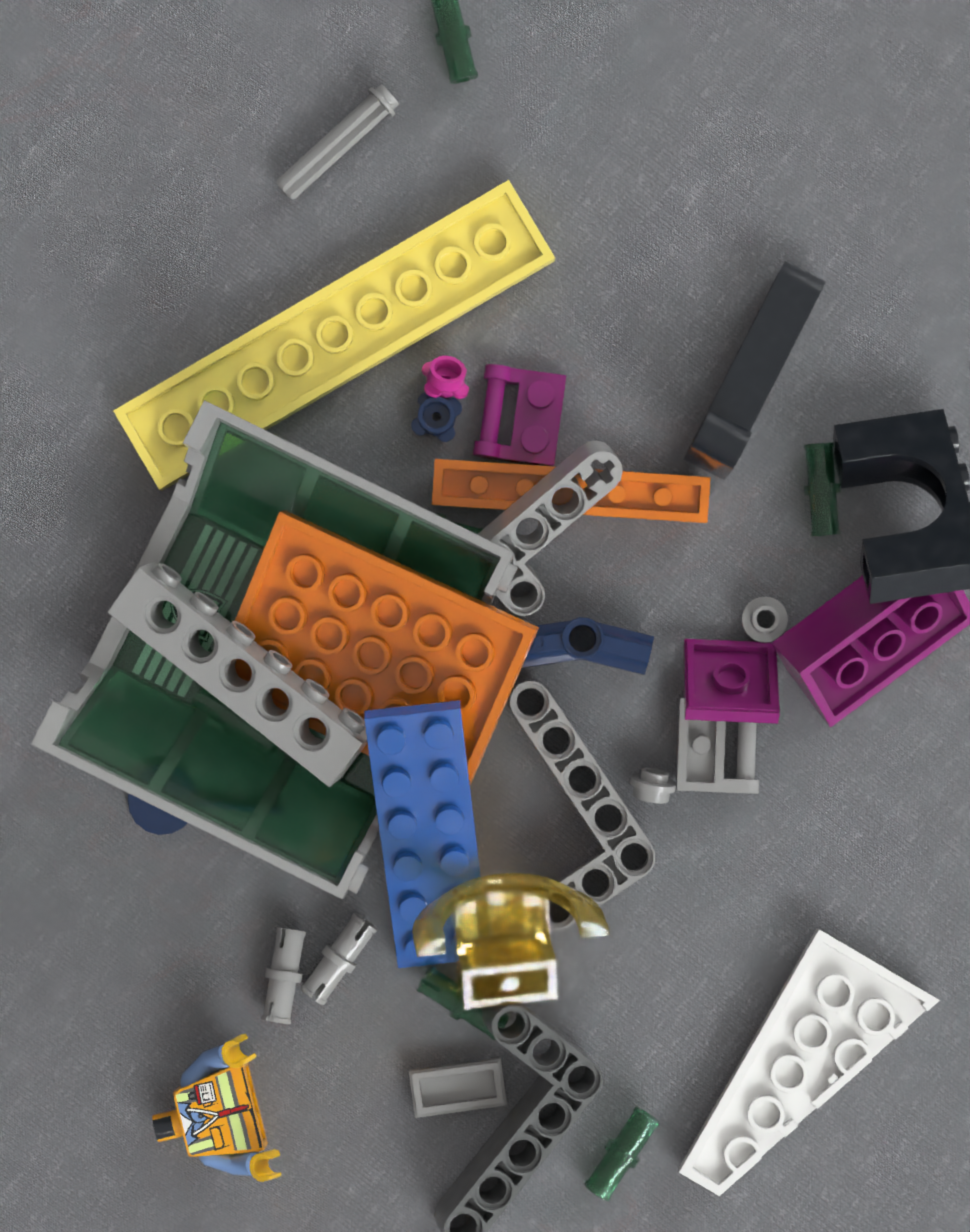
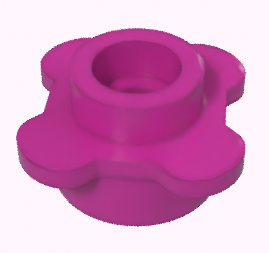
[422,356,469,399]

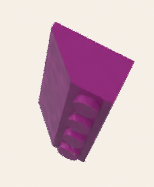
[772,575,970,727]

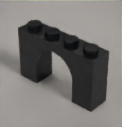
[832,409,970,604]

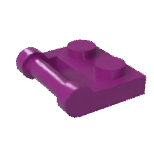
[473,364,567,466]

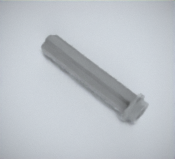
[277,84,399,199]

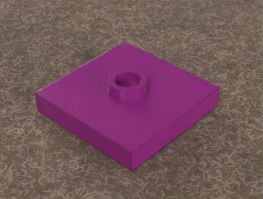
[683,639,780,724]

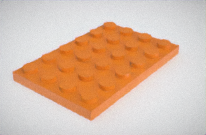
[235,510,539,785]

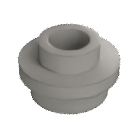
[741,597,788,643]
[630,767,677,804]

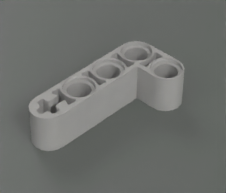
[469,440,623,616]

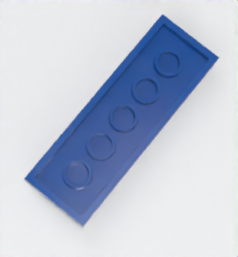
[364,700,490,968]

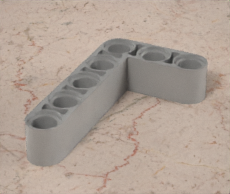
[510,681,655,930]

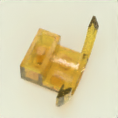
[413,873,610,1010]

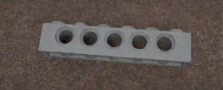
[108,562,367,787]

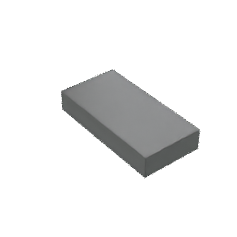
[409,1057,507,1118]

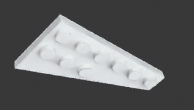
[678,929,940,1196]

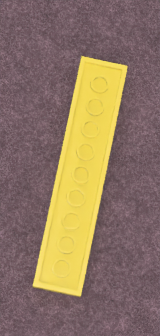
[113,180,555,491]

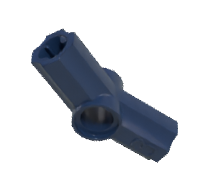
[522,617,654,675]

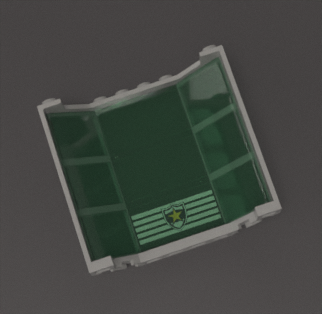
[31,400,518,899]

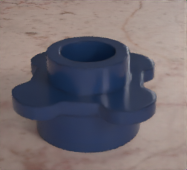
[411,392,462,442]

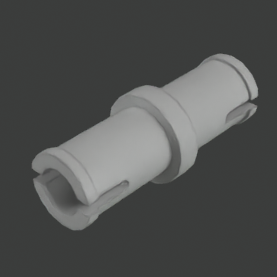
[300,912,378,1005]
[261,927,306,1024]

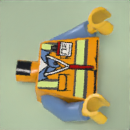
[152,1034,282,1182]

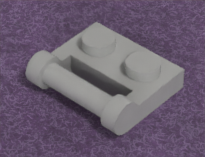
[676,698,759,794]

